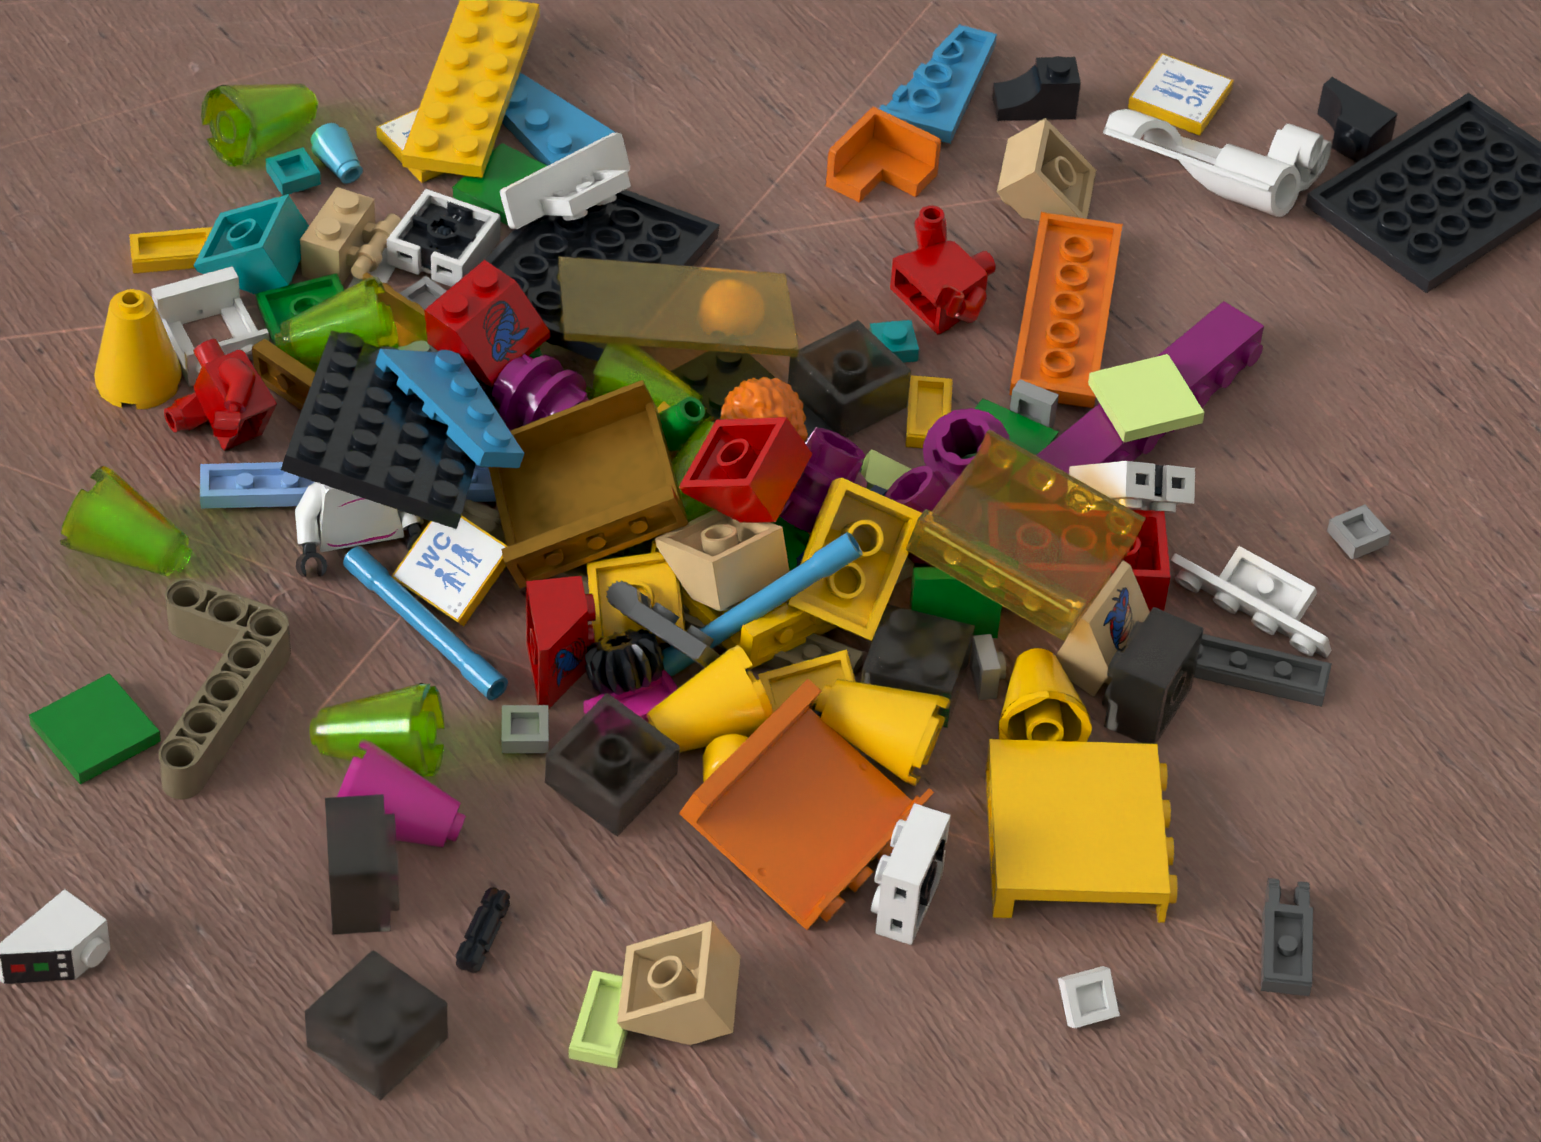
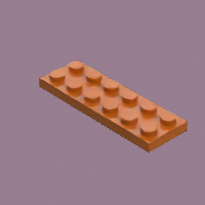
[1009,212,1123,408]

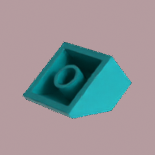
[193,194,309,294]

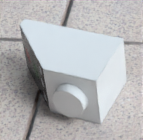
[0,889,111,984]

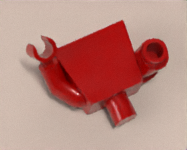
[890,205,996,335]
[164,338,277,451]

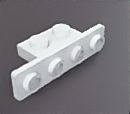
[500,133,631,229]
[1170,546,1332,658]

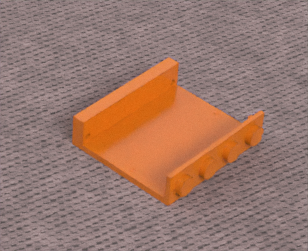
[679,679,934,930]

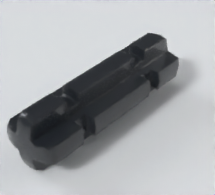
[456,887,510,973]

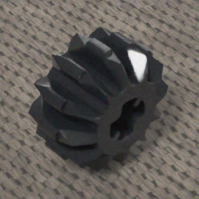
[584,629,664,695]

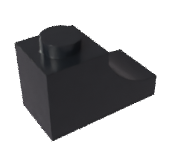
[992,56,1081,121]
[1317,77,1398,163]

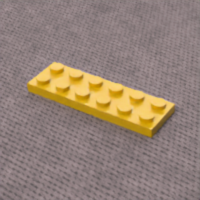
[401,0,540,178]

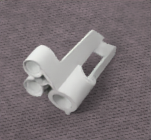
[1103,109,1332,217]

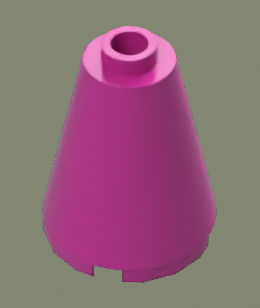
[327,739,466,848]

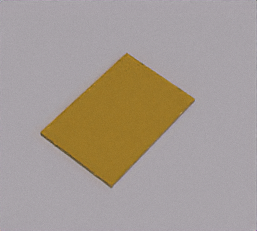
[557,257,799,357]

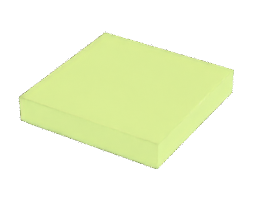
[1088,354,1205,443]

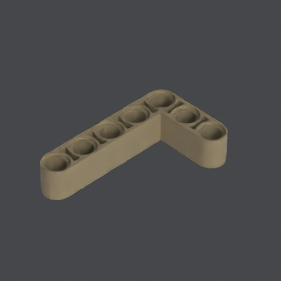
[158,578,291,799]

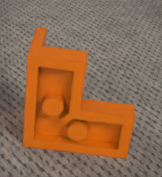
[826,106,941,203]

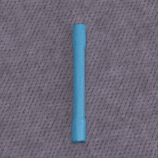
[662,532,863,676]
[343,546,508,700]

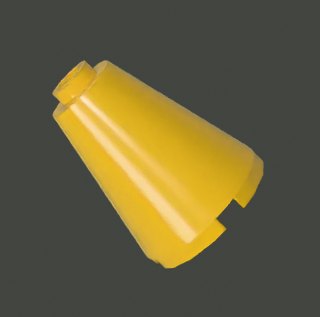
[94,289,182,410]
[642,645,774,755]
[998,648,1092,742]
[815,679,951,786]

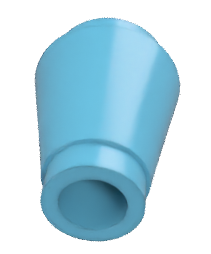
[310,123,363,184]

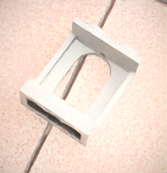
[151,266,269,387]

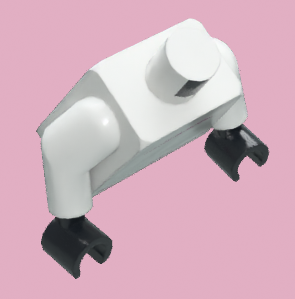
[295,482,424,577]

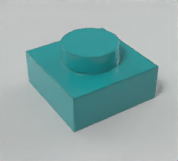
[266,147,321,196]
[869,320,919,365]

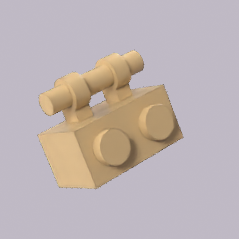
[300,187,401,285]

